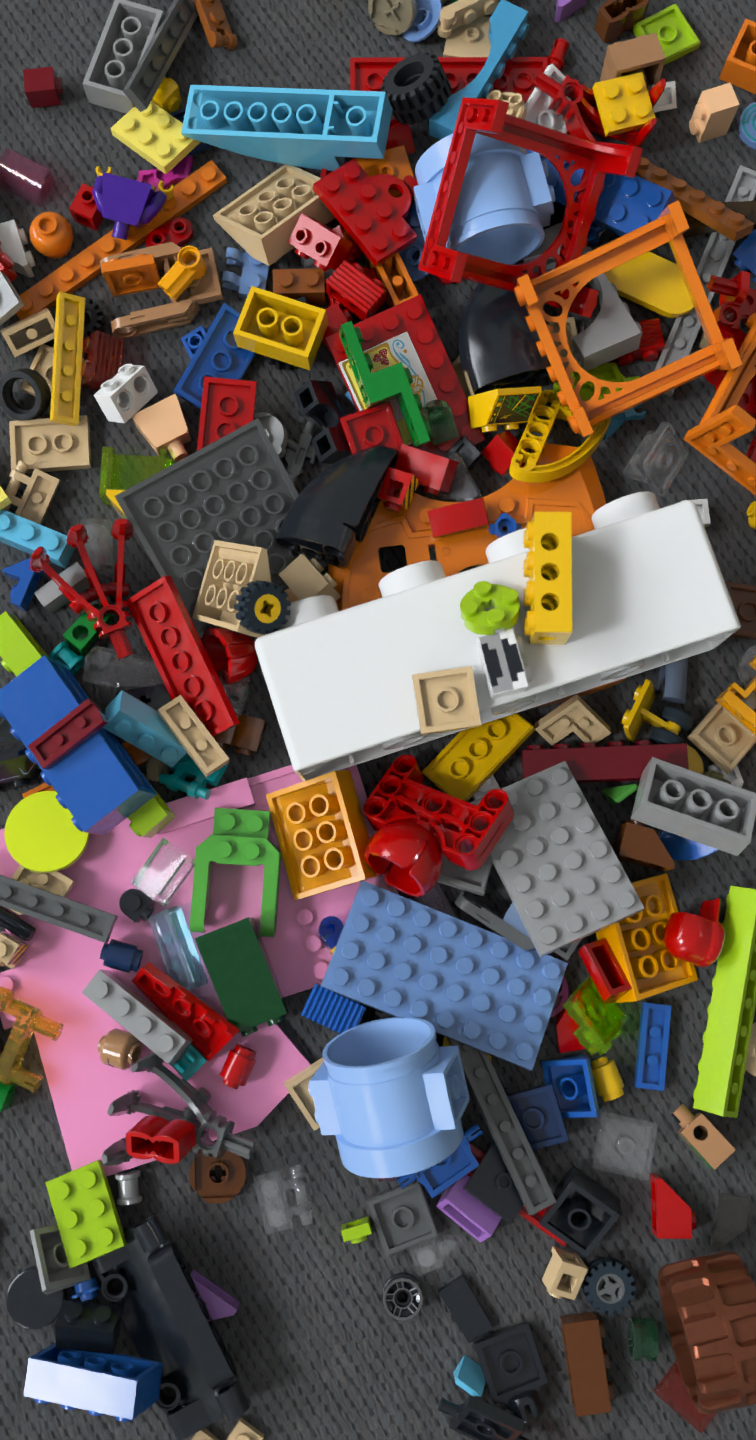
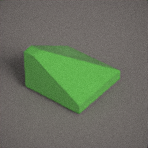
[601,784,638,805]

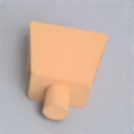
[132,394,191,462]

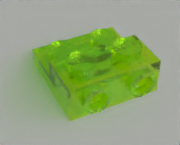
[563,976,628,1056]

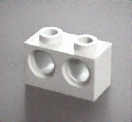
[94,364,158,423]

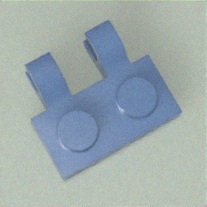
[222,248,270,299]

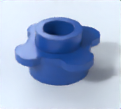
[489,513,521,538]
[72,1277,102,1302]

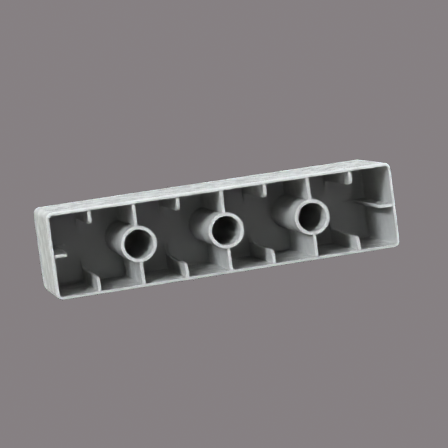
[255,491,741,781]

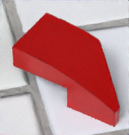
[555,992,587,1053]

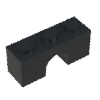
[294,380,351,464]

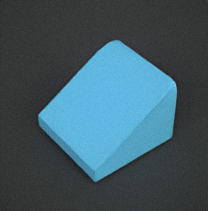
[453,1355,486,1397]

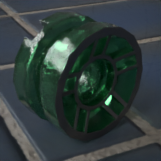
[627,1317,658,1362]

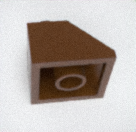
[612,819,675,872]

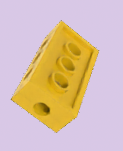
[523,512,572,645]

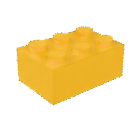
[233,286,328,371]

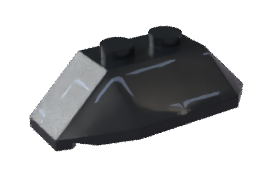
[0,745,42,792]

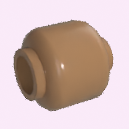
[98,1029,142,1070]

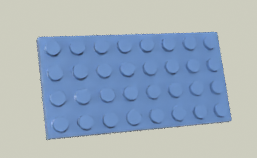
[320,881,568,1071]

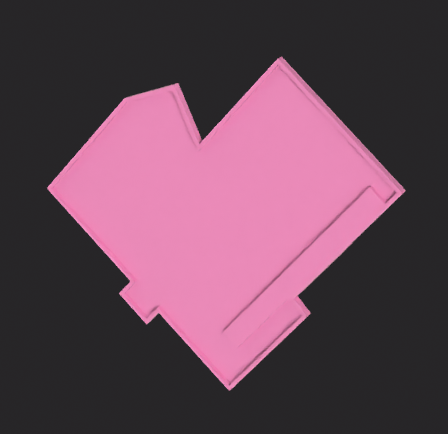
[0,765,398,1176]

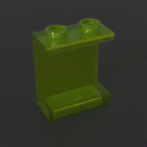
[99,447,173,505]

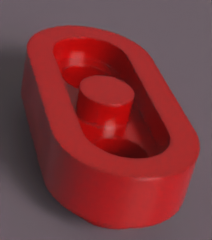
[145,217,193,247]

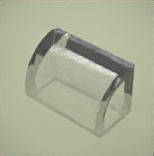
[80,518,118,576]
[131,837,195,906]

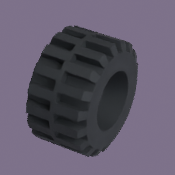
[381,52,451,125]

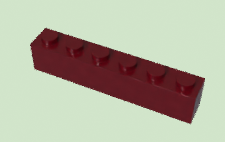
[521,740,689,783]

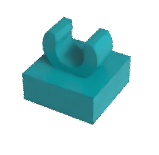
[170,1044,207,1081]

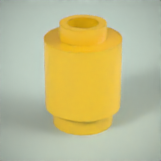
[591,1056,624,1102]

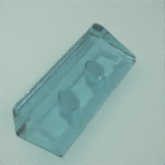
[148,906,208,991]

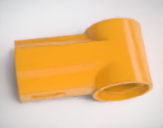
[157,246,207,300]

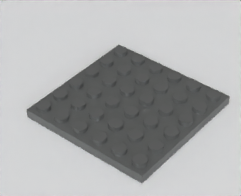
[115,418,328,638]

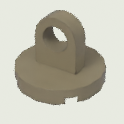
[368,0,417,36]

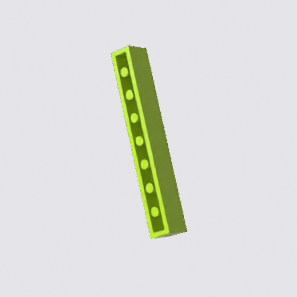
[693,886,756,1118]

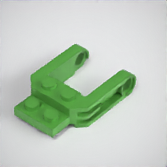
[190,808,282,938]

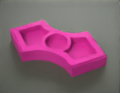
[137,155,194,192]

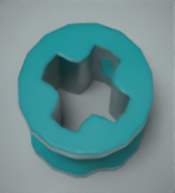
[50,641,86,675]

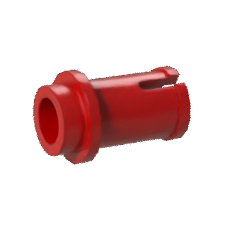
[548,38,569,71]

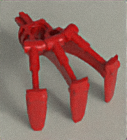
[532,71,666,148]
[29,519,134,660]

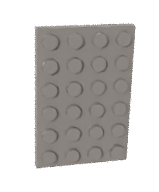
[470,761,644,958]

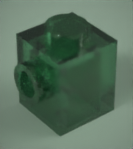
[420,400,459,446]

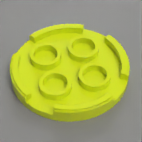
[4,791,89,873]

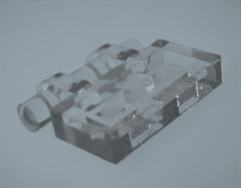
[253,1165,313,1235]

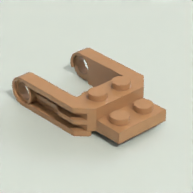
[100,242,223,338]

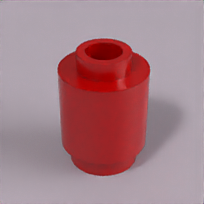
[219,1044,257,1089]

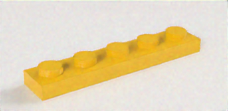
[50,292,85,427]

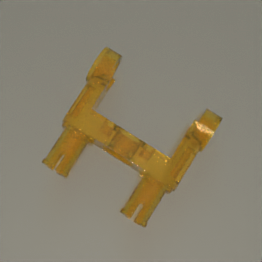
[0,986,64,1093]

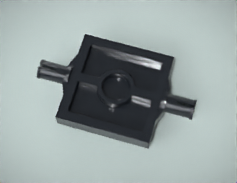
[438,1395,530,1440]

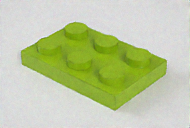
[45,1160,127,1269]

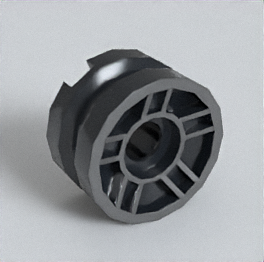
[383,1272,423,1321]

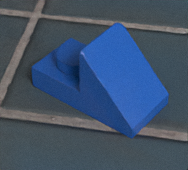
[2,558,44,612]

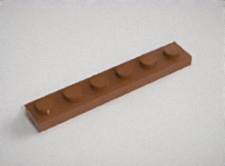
[635,157,754,242]

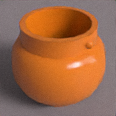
[29,211,74,259]

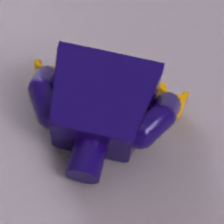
[92,166,174,241]

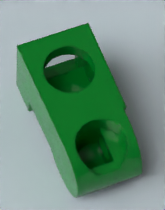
[63,603,114,657]

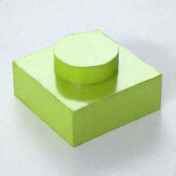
[341,1216,372,1244]

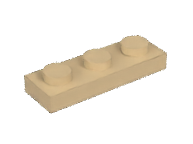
[158,695,229,777]

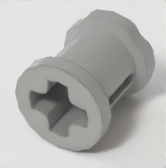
[114,1170,143,1205]

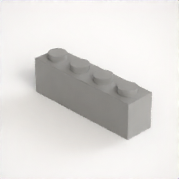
[82,969,194,1064]

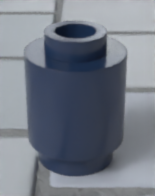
[100,939,144,973]

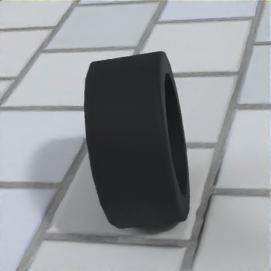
[0,368,51,421]

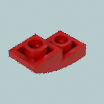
[427,498,490,538]

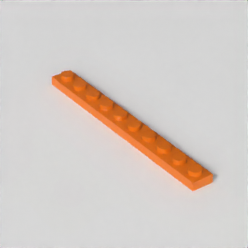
[15,160,227,320]

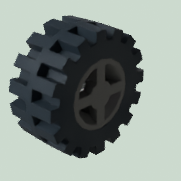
[582,1256,636,1316]

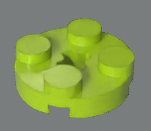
[460,581,521,635]

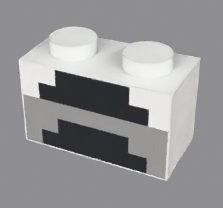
[476,628,532,700]

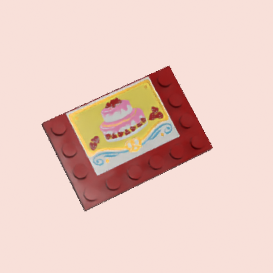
[325,294,485,457]

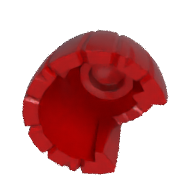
[201,628,258,684]

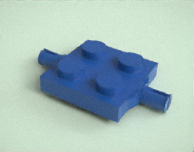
[396,1123,483,1198]

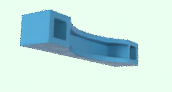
[429,0,529,140]

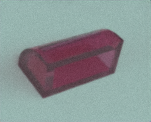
[0,148,56,208]

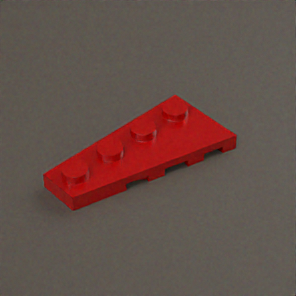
[132,962,240,1061]

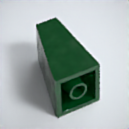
[194,917,289,1037]

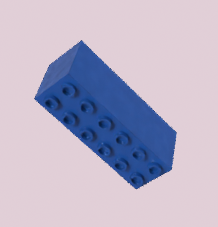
[0,655,157,835]

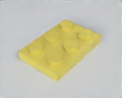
[110,101,200,174]

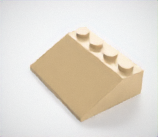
[213,164,335,266]
[192,540,271,638]

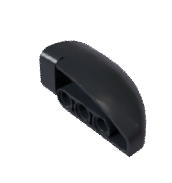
[458,283,551,395]
[275,445,399,568]

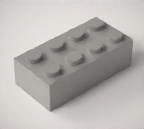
[82,0,164,114]
[631,757,756,856]

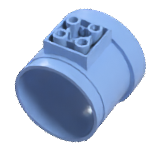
[414,133,555,265]
[308,1017,470,1178]

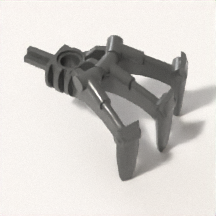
[102,1052,255,1166]

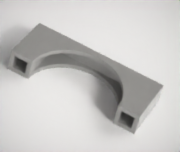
[517,222,643,371]

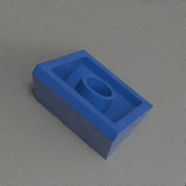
[541,1054,600,1118]

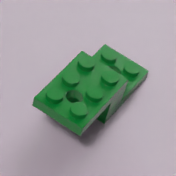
[339,321,432,448]

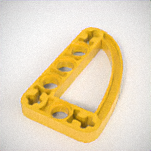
[509,390,612,483]

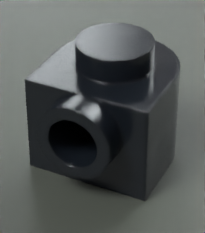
[119,889,156,923]

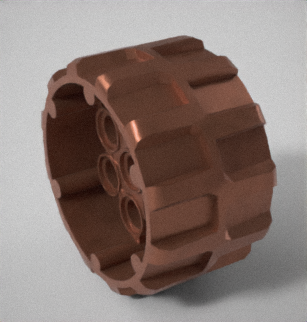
[658,1251,756,1415]

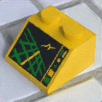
[468,386,542,433]

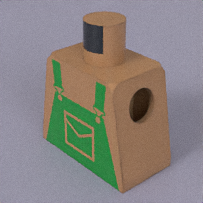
[671,1103,735,1170]

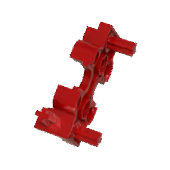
[704,271,756,419]

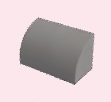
[34,561,90,614]

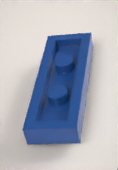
[634,1002,672,1091]

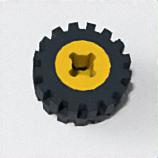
[234,581,291,635]

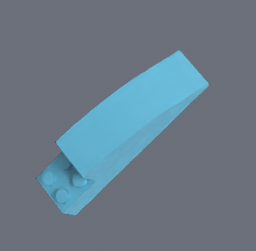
[181,85,392,171]

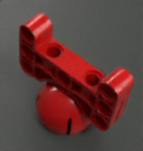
[363,754,514,897]

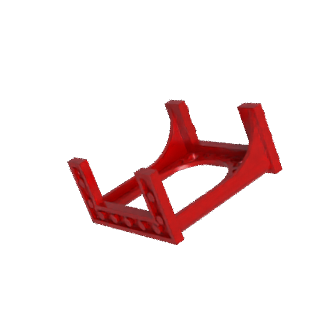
[418,97,643,318]

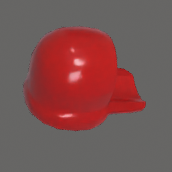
[664,898,725,967]

